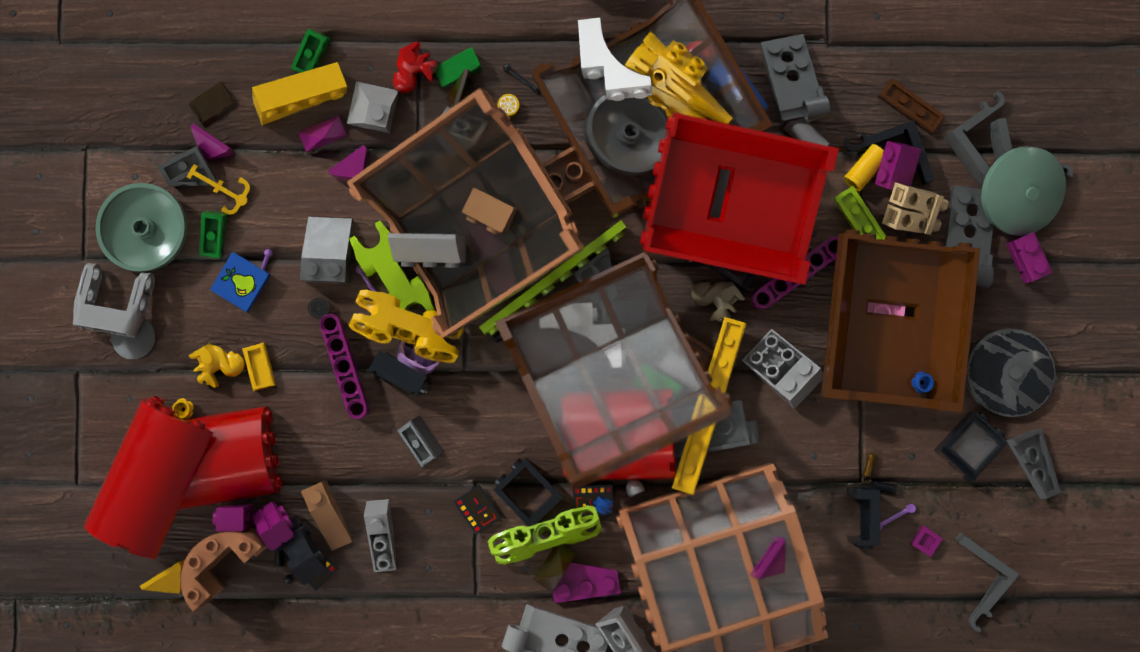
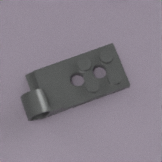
[760,34,830,123]
[944,185,994,288]
[674,400,761,458]

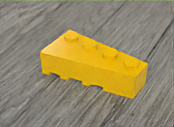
[252,62,347,125]

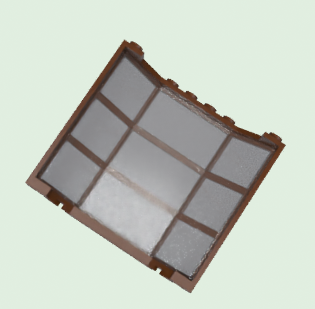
[532,0,773,218]
[495,251,733,490]

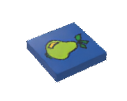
[210,252,271,313]

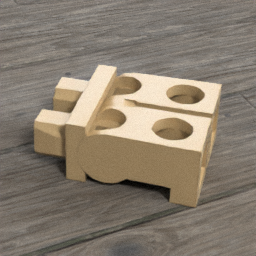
[882,182,949,235]

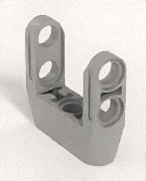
[73,263,155,338]

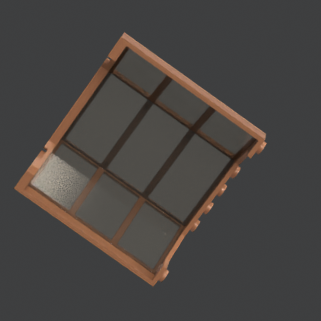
[347,88,585,338]

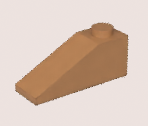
[301,480,353,551]

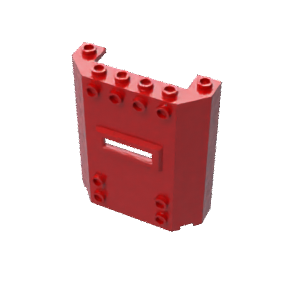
[640,113,839,285]

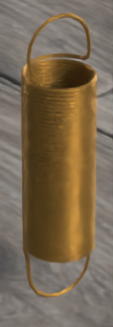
[862,447,878,484]

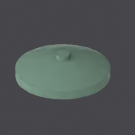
[981,146,1066,236]
[96,183,187,272]

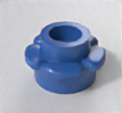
[911,371,934,394]
[593,496,614,515]

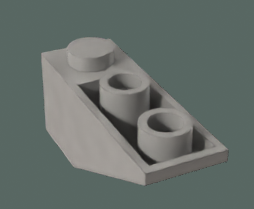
[364,499,397,572]

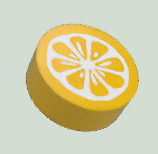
[497,94,520,117]

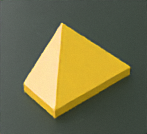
[140,560,185,594]

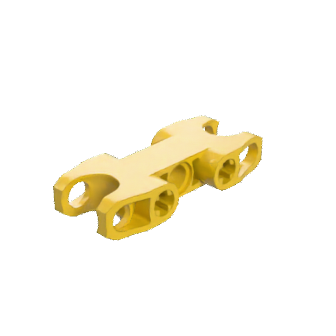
[349,290,464,363]

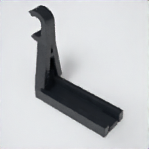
[843,120,935,186]

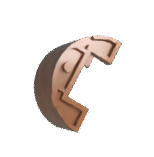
[181,528,267,611]

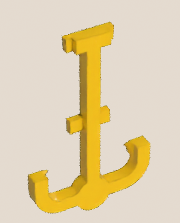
[187,164,250,215]

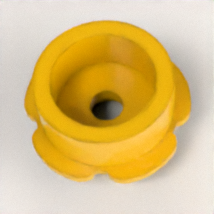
[172,398,194,420]

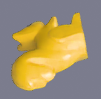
[189,343,245,388]

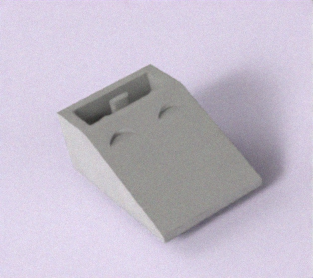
[742,329,823,409]

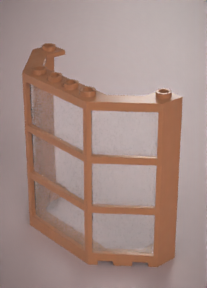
[616,463,828,652]

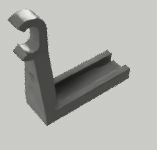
[944,91,1005,187]
[988,118,1073,179]
[955,532,1019,632]

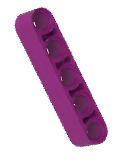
[750,237,838,310]
[320,314,370,419]

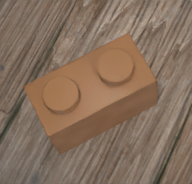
[462,188,518,235]

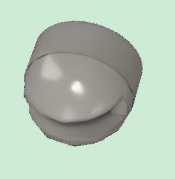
[626,479,645,498]

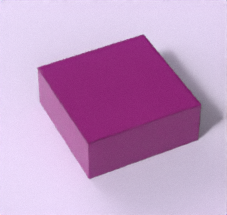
[910,525,943,557]

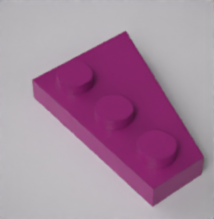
[553,562,621,603]

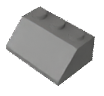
[388,233,466,268]
[595,605,656,652]

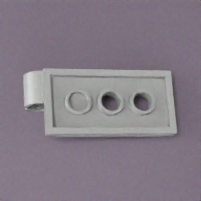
[501,604,608,652]

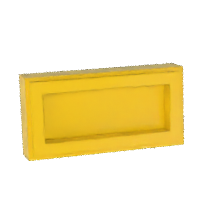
[242,343,276,391]

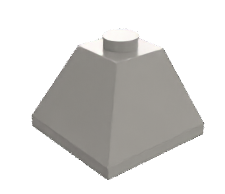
[347,81,399,133]

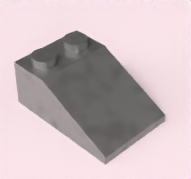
[300,217,353,284]

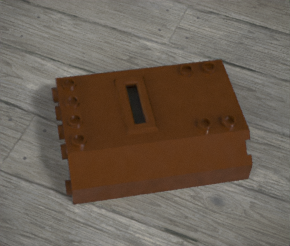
[821,230,980,412]

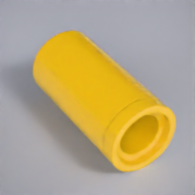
[843,144,884,192]

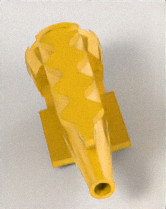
[625,32,733,124]

